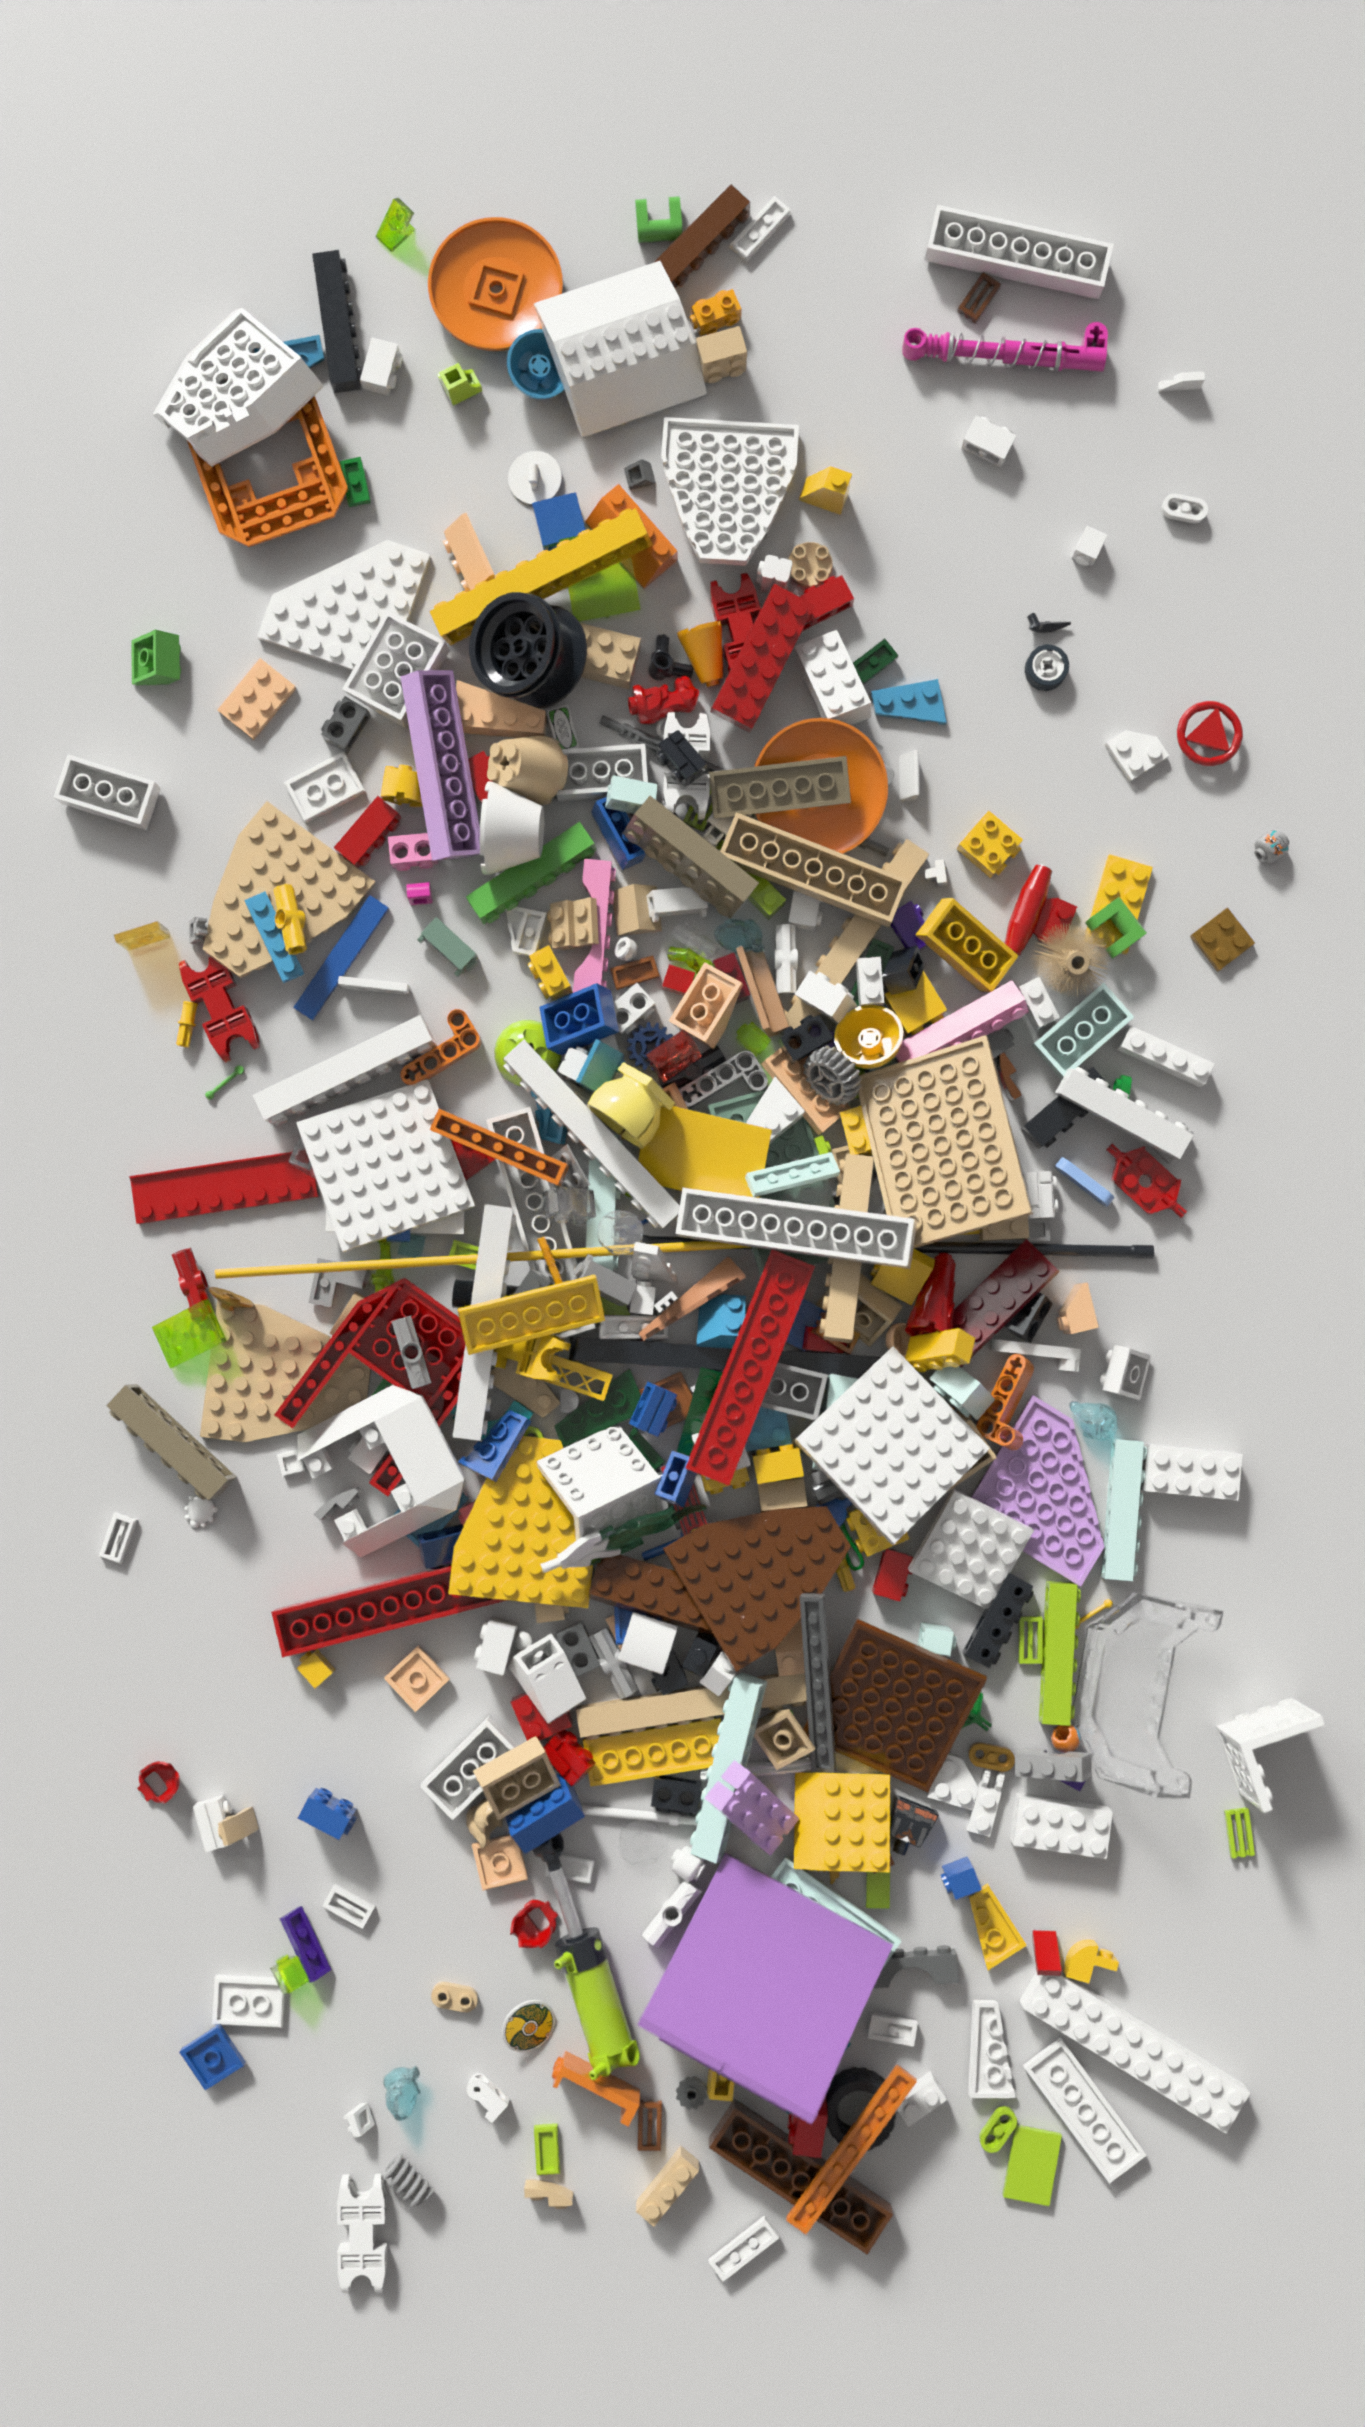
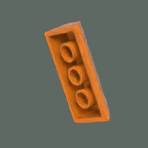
[585,484,678,589]

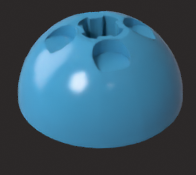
[507,329,564,400]

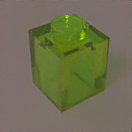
[735,1022,772,1058]
[270,1954,309,1994]

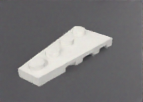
[968,2000,1016,2098]

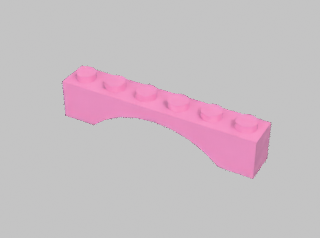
[573,859,616,993]

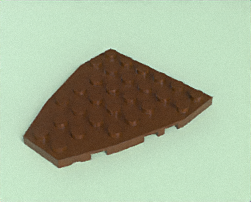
[663,1506,851,1673]

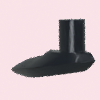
[1027,613,1071,633]

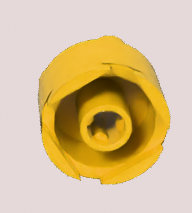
[381,765,423,807]

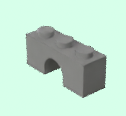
[1015,1748,1092,1782]

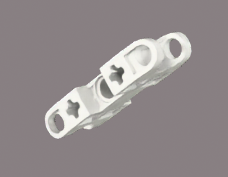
[662,712,710,820]
[337,2174,388,2294]

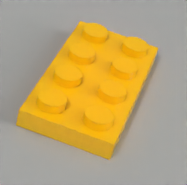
[1083,854,1153,955]

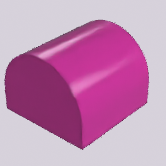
[407,882,433,905]

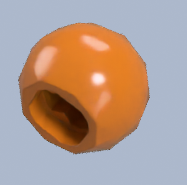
[1051,1725,1081,1753]

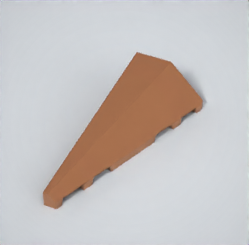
[638,1256,746,1341]

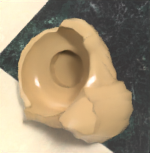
[466,1798,504,1849]

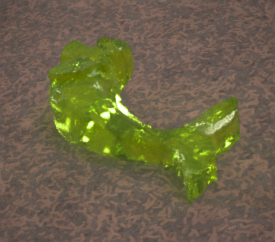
[370,1238,395,1292]

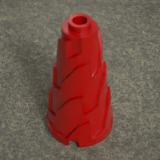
[905,1253,956,1337]

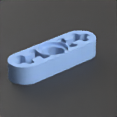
[1055,1157,1115,1207]

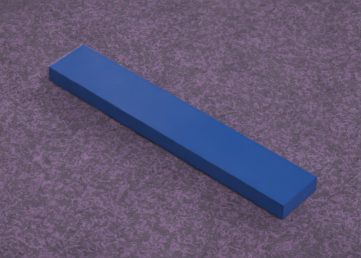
[293,895,389,1021]

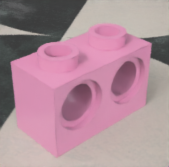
[388,833,438,871]

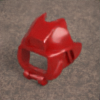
[137,1761,180,1804]
[510,1899,559,1949]

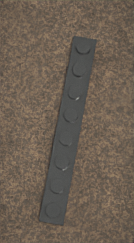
[800,1593,836,1773]

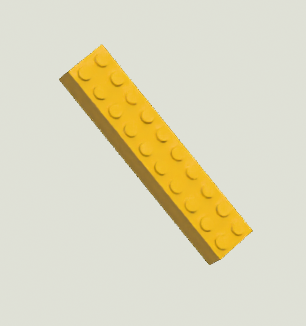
[429,508,653,646]

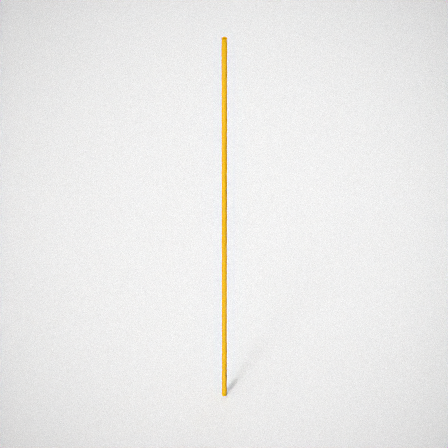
[215,1229,980,1279]

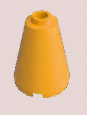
[677,621,723,687]

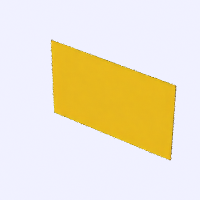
[638,1106,772,1198]

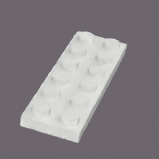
[1023,2037,1147,2184]

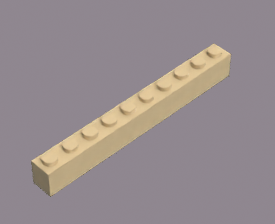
[784,839,929,1044]
[576,1673,807,1740]

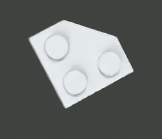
[1105,730,1169,782]
[927,1754,978,1811]

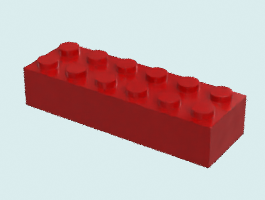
[710,584,815,733]

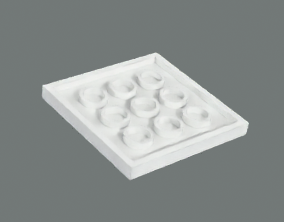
[908,1488,1034,1609]

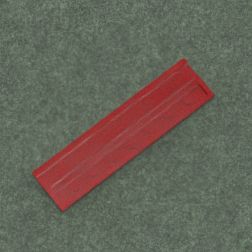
[129,1150,319,1224]

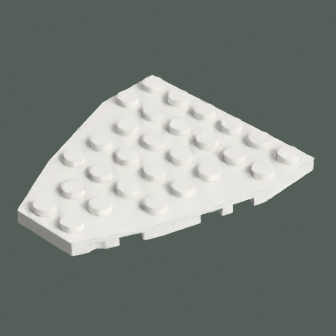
[661,417,799,566]

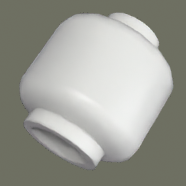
[670,1846,706,1882]

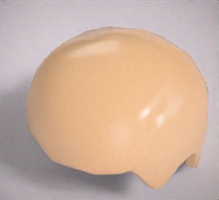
[886,1323,910,1358]

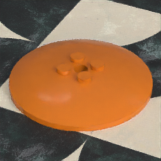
[428,217,563,351]
[754,718,888,854]

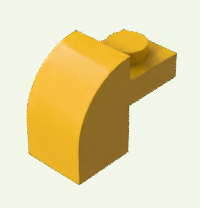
[1063,1939,1119,1983]

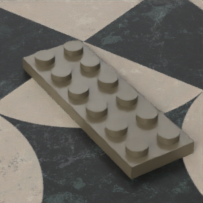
[709,756,851,818]

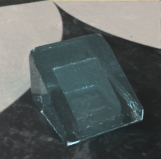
[397,1234,426,1258]

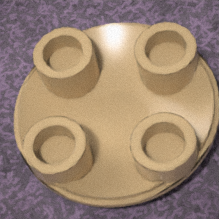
[788,542,833,587]

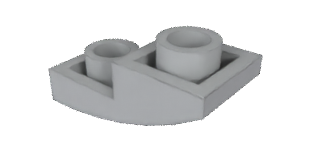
[314,1487,361,1520]

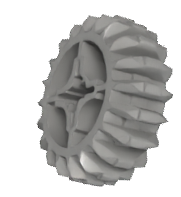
[803,1046,862,1106]

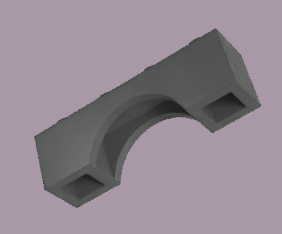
[873,1945,959,1989]

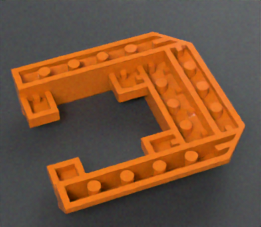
[187,396,348,547]

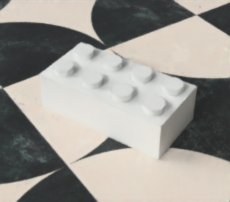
[795,630,872,725]
[557,744,648,802]
[54,754,161,831]
[1140,1443,1243,1501]
[420,1715,519,1820]
[1010,1793,1113,1859]

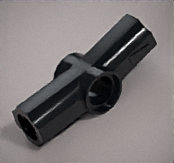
[657,1045,726,1089]

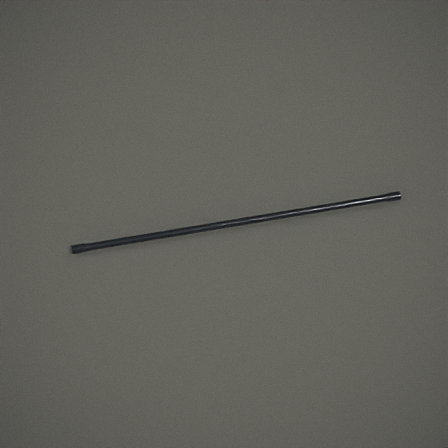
[626,1234,1154,1259]

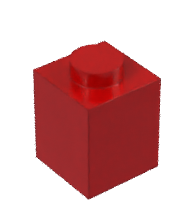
[662,964,695,996]

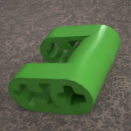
[635,196,683,243]
[1085,897,1147,959]

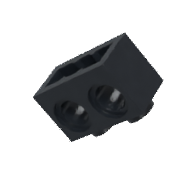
[778,1014,833,1065]
[1004,1292,1053,1343]
[651,1775,701,1816]

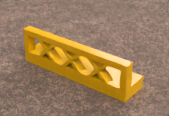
[545,1355,613,1401]

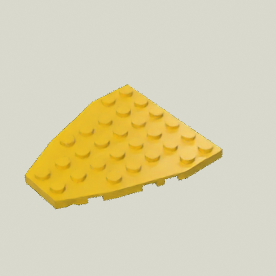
[448,1436,593,1608]

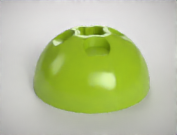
[494,1020,561,1086]

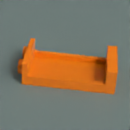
[551,2051,640,2127]

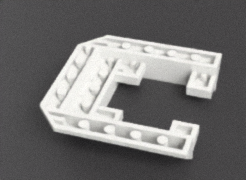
[297,1385,466,1558]

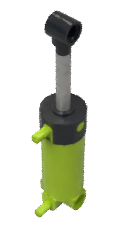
[532,1833,640,2080]

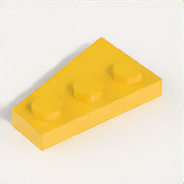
[968,1883,1027,1970]

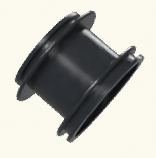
[469,592,587,708]

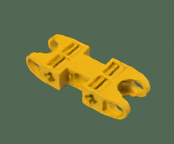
[493,1334,570,1382]

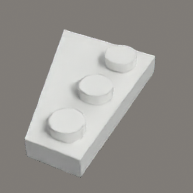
[631,1242,677,1284]

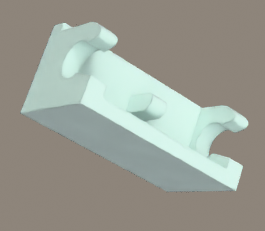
[605,775,657,814]

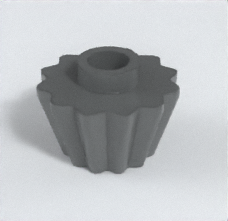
[676,2076,707,2110]

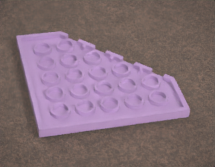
[971,1395,1104,1587]

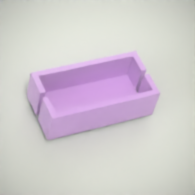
[705,1760,800,1856]

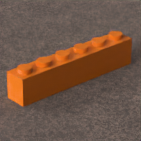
[430,1109,569,1187]

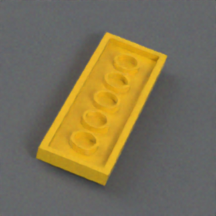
[458,1275,605,1355]
[583,1717,721,1787]

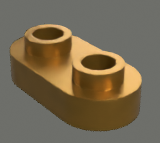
[968,1742,1015,1772]

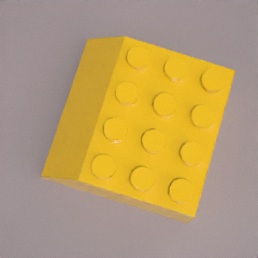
[794,1772,890,1872]

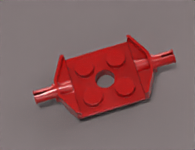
[1106,1143,1187,1218]

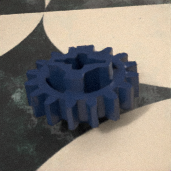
[626,1022,676,1072]

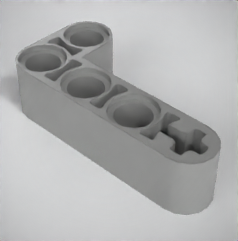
[679,1051,768,1109]

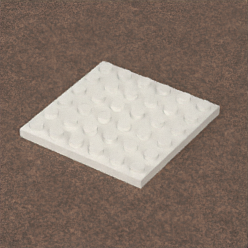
[296,1079,475,1253]
[794,1346,990,1545]

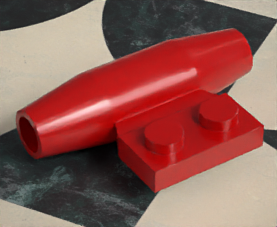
[1005,865,1078,956]

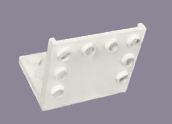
[537,1424,662,1546]
[1217,1699,1325,1813]

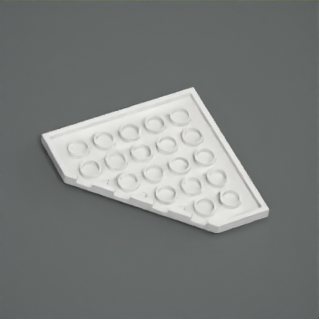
[257,540,431,671]

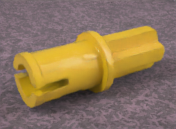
[176,1001,198,1047]
[836,1557,856,1592]

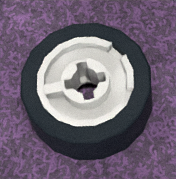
[1024,644,1070,691]

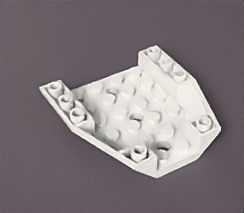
[153,308,324,467]

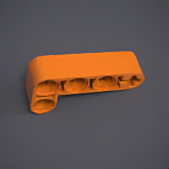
[400,1009,482,1086]
[976,1354,1034,1450]

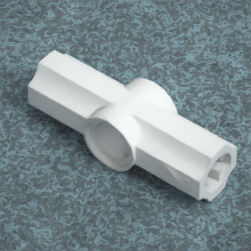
[774,924,798,995]
[642,1880,702,1948]

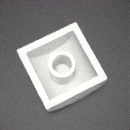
[1100,1345,1151,1400]

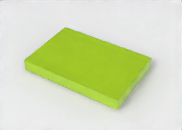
[1002,2125,1062,2206]

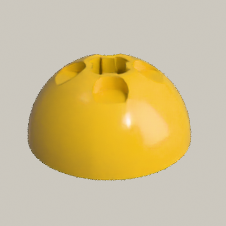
[834,1005,903,1069]

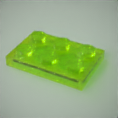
[152,1299,227,1369]

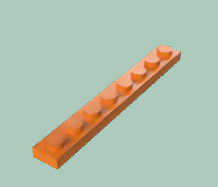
[786,2064,917,2234]

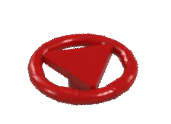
[1176,701,1243,767]

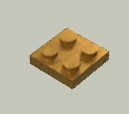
[1190,907,1255,972]

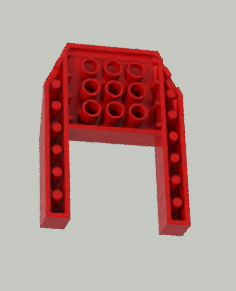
[274,1277,465,1497]

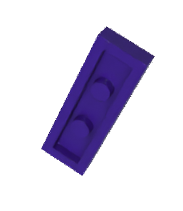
[279,1906,331,1983]

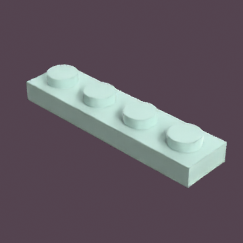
[745,1152,840,1197]

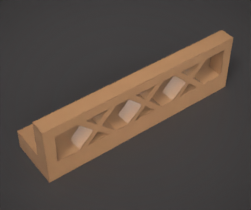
[736,946,790,1038]

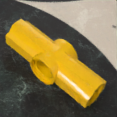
[273,884,307,955]

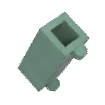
[417,917,478,977]

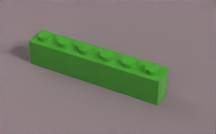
[466,822,597,925]

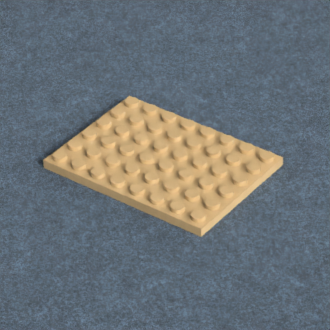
[858,1035,1033,1248]

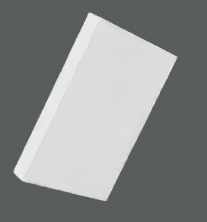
[284,751,366,824]
[212,1975,286,2028]

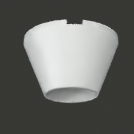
[480,782,544,875]

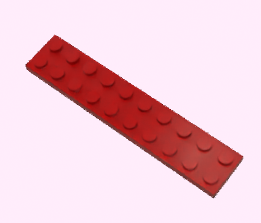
[685,1250,815,1486]

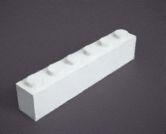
[1055,1067,1193,1159]

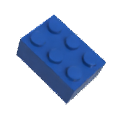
[539,983,619,1056]
[505,1772,585,1854]

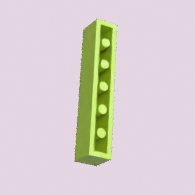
[1038,1581,1081,1726]

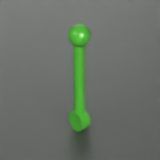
[205,1065,244,1100]

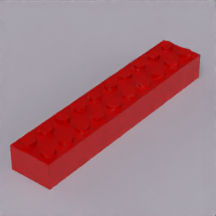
[271,1564,508,1658]

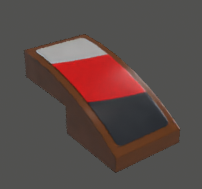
[997,1052,1022,1102]

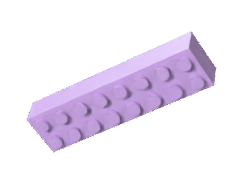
[401,670,480,861]

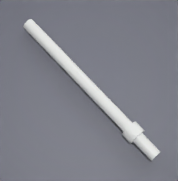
[581,1805,697,1826]

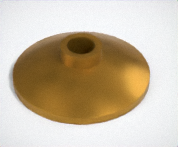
[209,1287,254,1311]

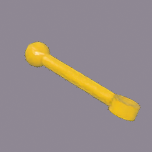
[1075,1599,1113,1629]

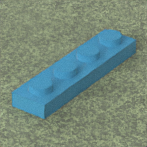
[244,891,304,984]

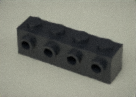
[962,1572,1034,1669]

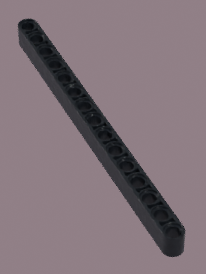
[569,1337,881,1379]

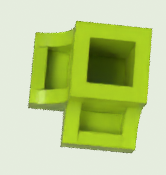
[437,363,483,406]

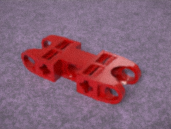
[710,573,761,672]
[179,956,260,1063]

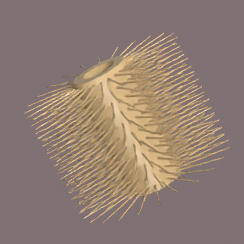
[1031,923,1109,997]

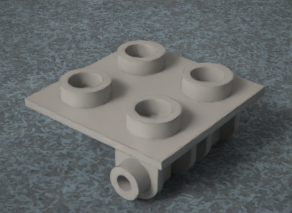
[552,1144,590,1199]

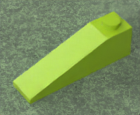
[716,840,786,921]

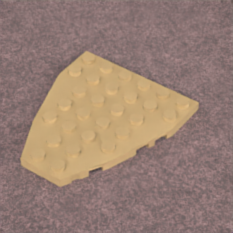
[203,801,375,978]
[200,1300,372,1442]

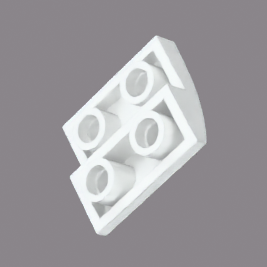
[618,1612,677,1675]

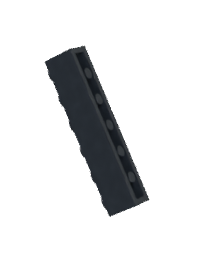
[312,250,362,393]

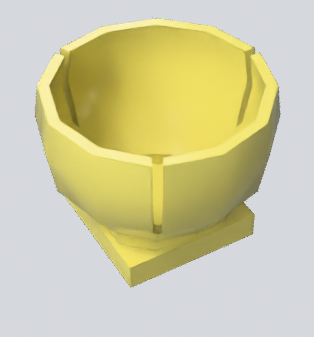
[587,1062,675,1149]

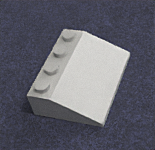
[342,611,450,728]

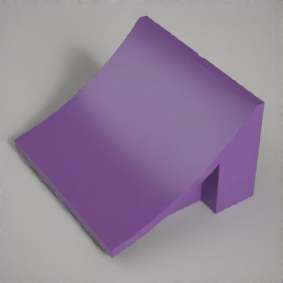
[637,1852,893,2124]

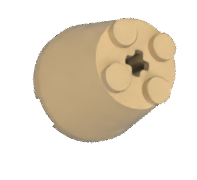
[487,735,568,806]

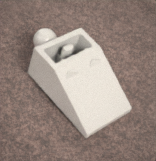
[508,1632,586,1724]

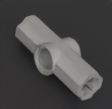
[391,1316,432,1389]
[589,1627,638,1699]

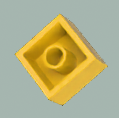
[752,1444,804,1484]

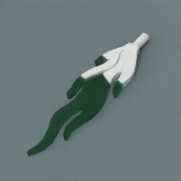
[540,1505,707,1573]

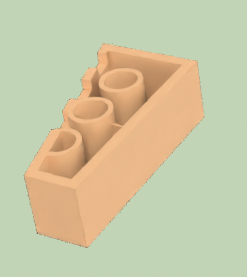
[456,680,547,738]

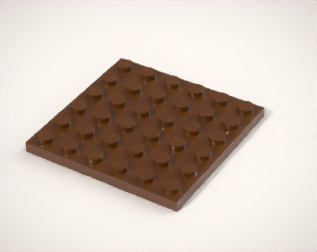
[802,1619,987,1792]

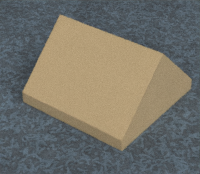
[613,884,662,937]

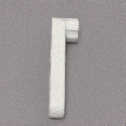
[991,1339,1081,1372]

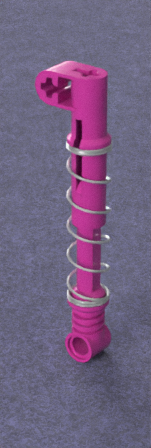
[902,322,1108,372]

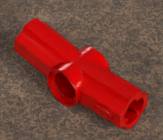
[171,1247,214,1319]

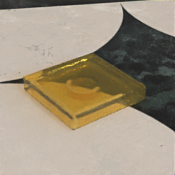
[114,921,171,951]

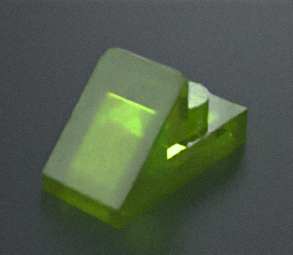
[375,198,415,252]

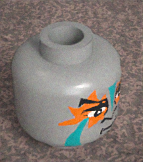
[1254,830,1290,864]

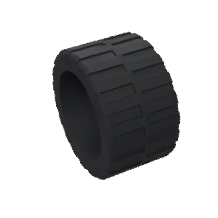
[826,2067,896,2151]

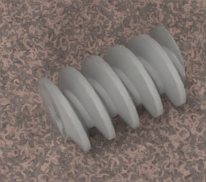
[383,2153,434,2209]

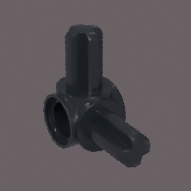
[648,634,693,680]

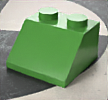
[131,629,181,685]

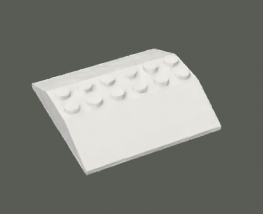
[534,261,707,438]

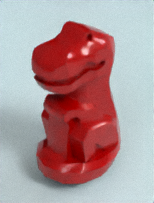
[628,676,699,725]

